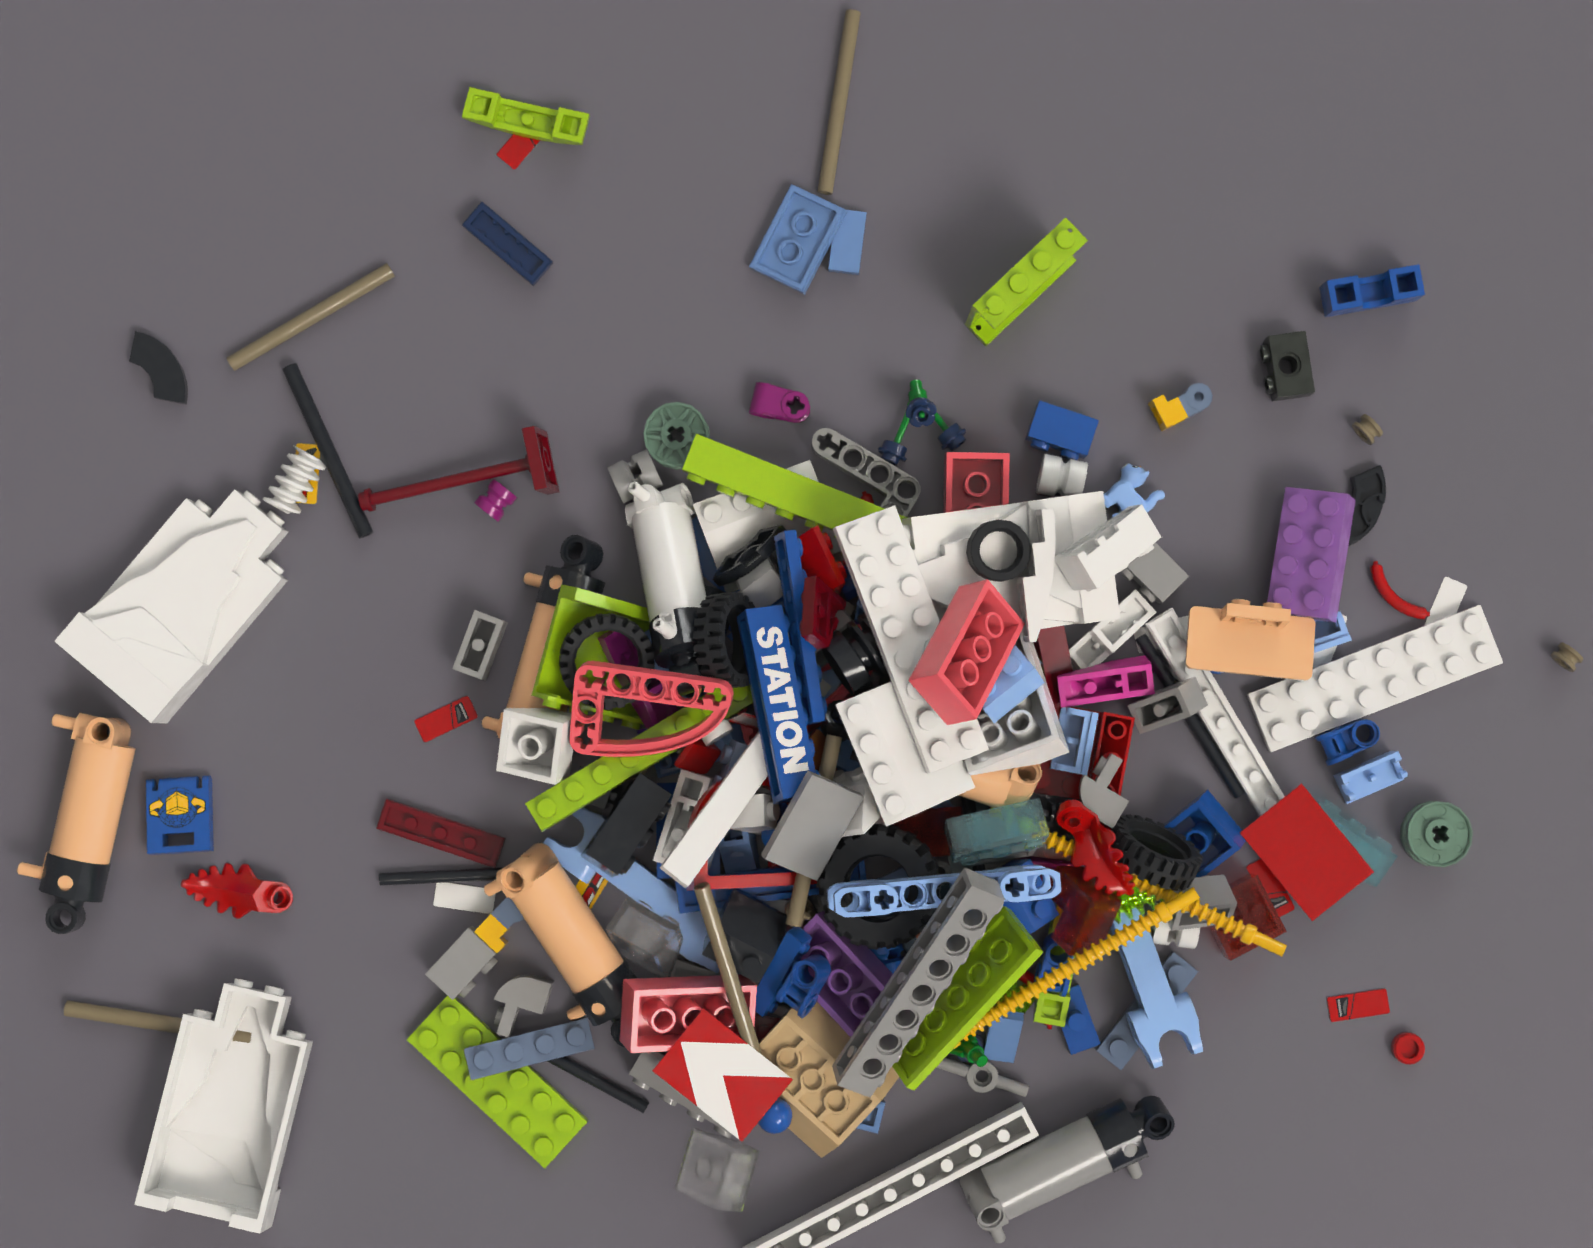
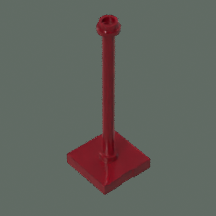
[358,426,560,512]

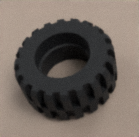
[816,824,942,950]

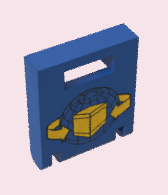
[146,776,214,855]

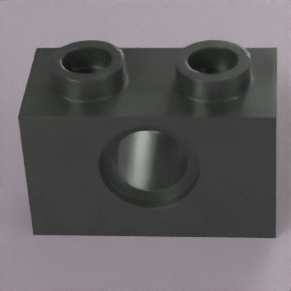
[1260,331,1315,402]

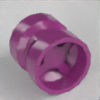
[474,479,518,522]

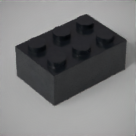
[581,773,672,877]

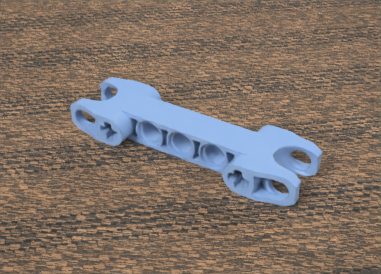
[543,807,722,974]
[827,865,1061,917]
[1078,865,1203,1069]

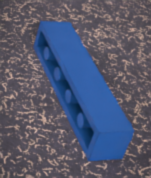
[755,927,813,1017]

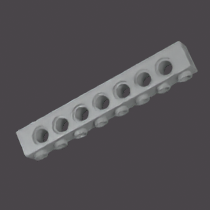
[832,867,1005,1098]

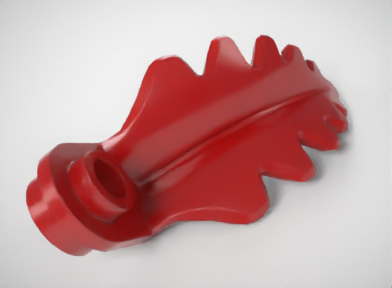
[1056,800,1135,897]
[181,863,293,919]

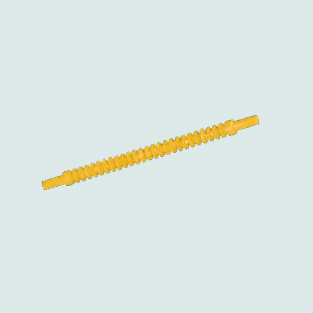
[988,807,1287,957]
[954,887,1200,1049]

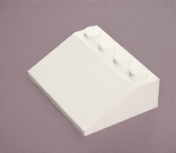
[693,460,841,593]
[964,631,1069,776]
[835,681,975,826]

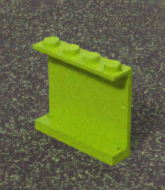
[965,217,1088,346]
[531,584,650,730]

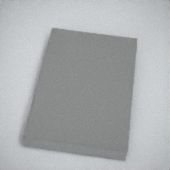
[761,770,864,881]

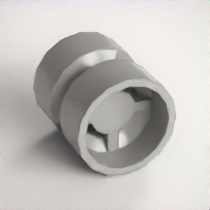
[607,449,663,504]

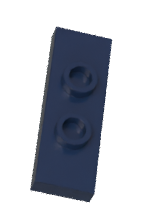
[462,202,553,286]

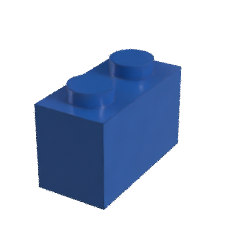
[1025,400,1099,460]

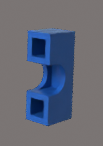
[1319,264,1425,317]

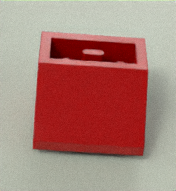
[797,525,847,595]

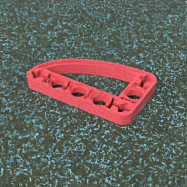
[569,661,734,757]

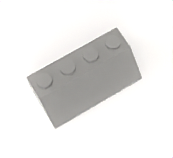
[629,1051,733,1138]

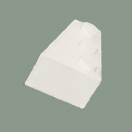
[1055,504,1161,592]

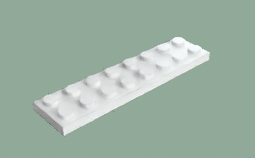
[833,506,989,774]
[1246,605,1503,752]

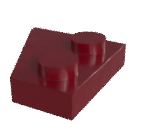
[800,576,846,649]

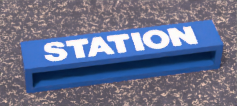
[736,605,820,805]

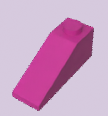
[1057,655,1155,708]

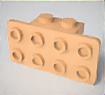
[1185,599,1316,681]

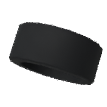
[966,519,1031,582]

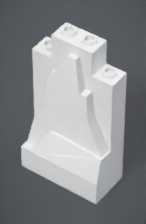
[55,489,288,723]
[901,491,1120,629]
[134,978,313,1234]

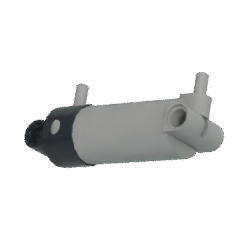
[960,1096,1175,1243]

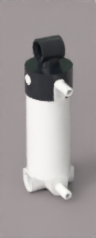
[625,481,707,696]

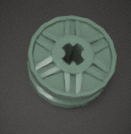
[643,402,711,470]
[1400,801,1473,867]

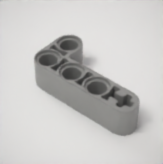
[811,428,921,517]

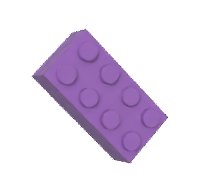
[1267,487,1356,623]
[801,911,893,1037]

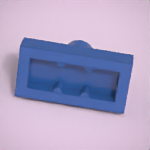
[1061,984,1101,1055]

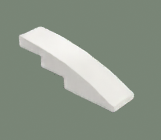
[1017,508,1056,642]
[1069,589,1157,671]

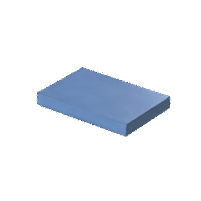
[749,184,847,295]

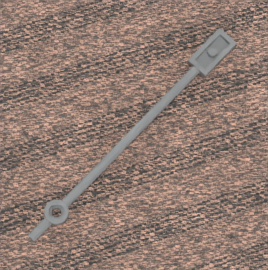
[667,957,1029,1097]

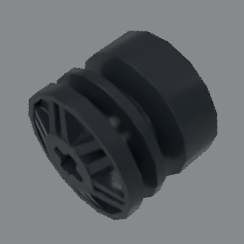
[821,612,888,697]

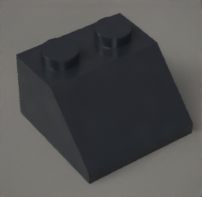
[702,888,787,984]

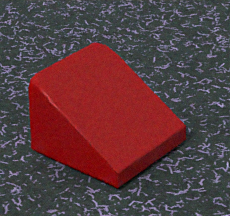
[674,738,721,774]

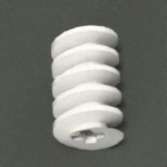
[262,445,326,514]

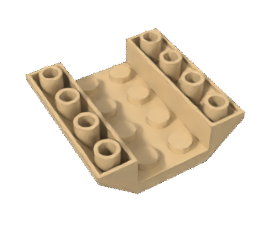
[759,1002,899,1158]

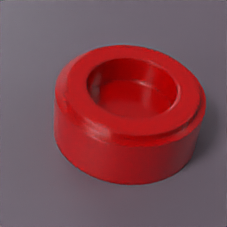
[1391,1032,1425,1065]

